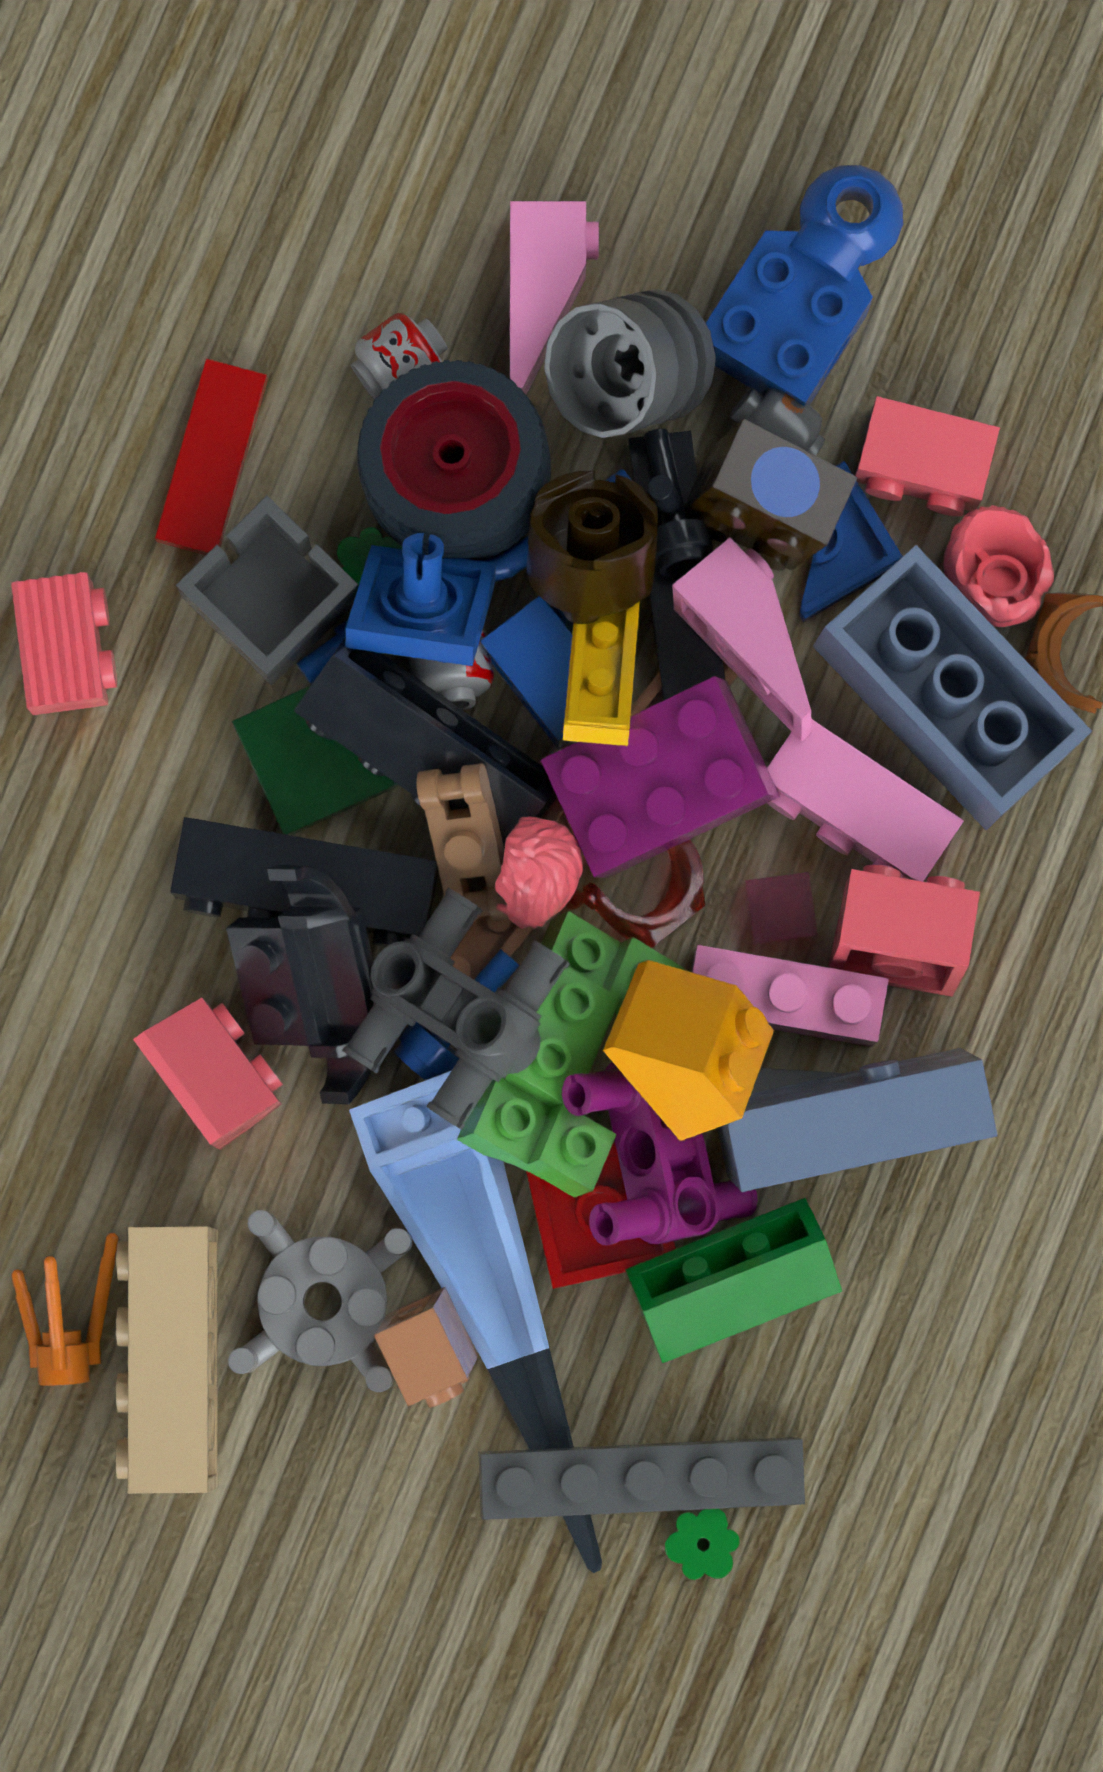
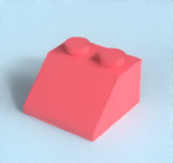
[828,865,980,997]
[133,998,283,1150]

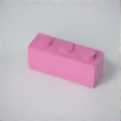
[767,719,964,882]
[691,945,889,1047]

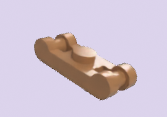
[417,763,509,921]

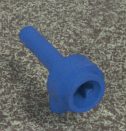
[394,949,520,1081]

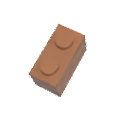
[374,1287,478,1408]

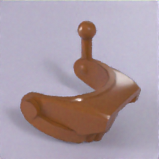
[1024,592,1103,714]

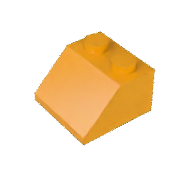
[603,960,774,1141]

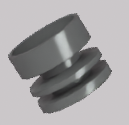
[544,289,716,438]

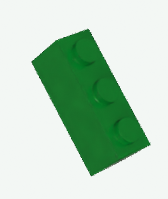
[625,1197,842,1364]

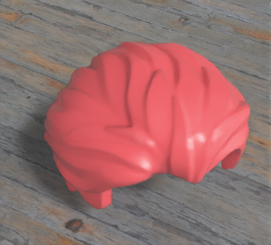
[943,505,1054,627]
[495,817,583,929]

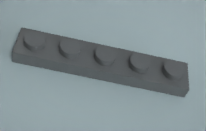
[478,1437,805,1520]

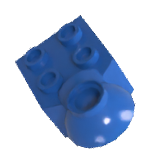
[705,165,903,406]

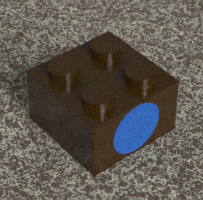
[684,419,858,571]

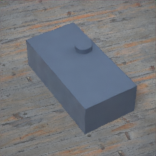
[813,545,1092,830]
[717,1048,998,1192]

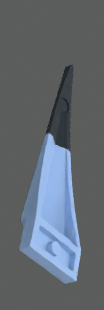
[349,1071,602,1573]

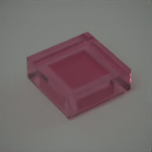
[745,872,818,945]

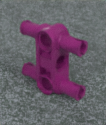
[562,1062,758,1245]

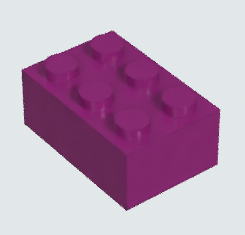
[541,676,780,878]

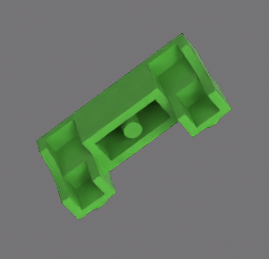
[457,911,685,1198]

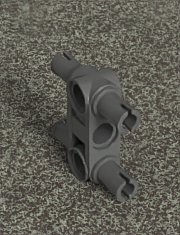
[342,888,570,1130]

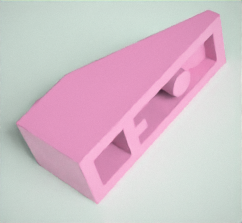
[510,201,599,394]
[672,538,811,742]

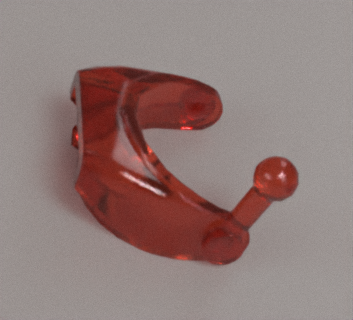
[565,840,706,948]

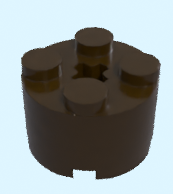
[527,471,658,624]

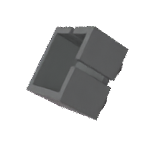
[176,495,358,686]

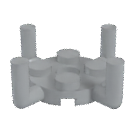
[228,1210,412,1392]

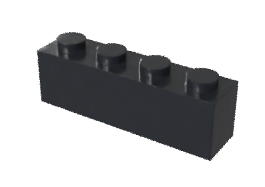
[294,636,553,849]
[170,817,438,947]

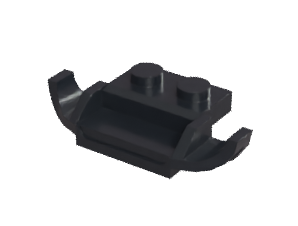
[226,865,375,1105]

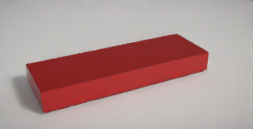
[155,359,268,555]

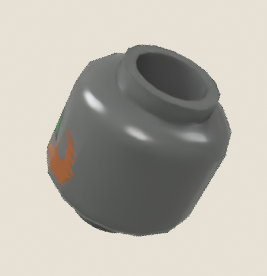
[729,388,825,456]

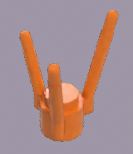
[11,1233,119,1386]

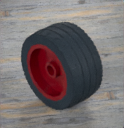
[357,360,551,561]

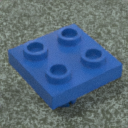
[345,533,496,666]

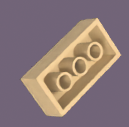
[116,1227,218,1494]

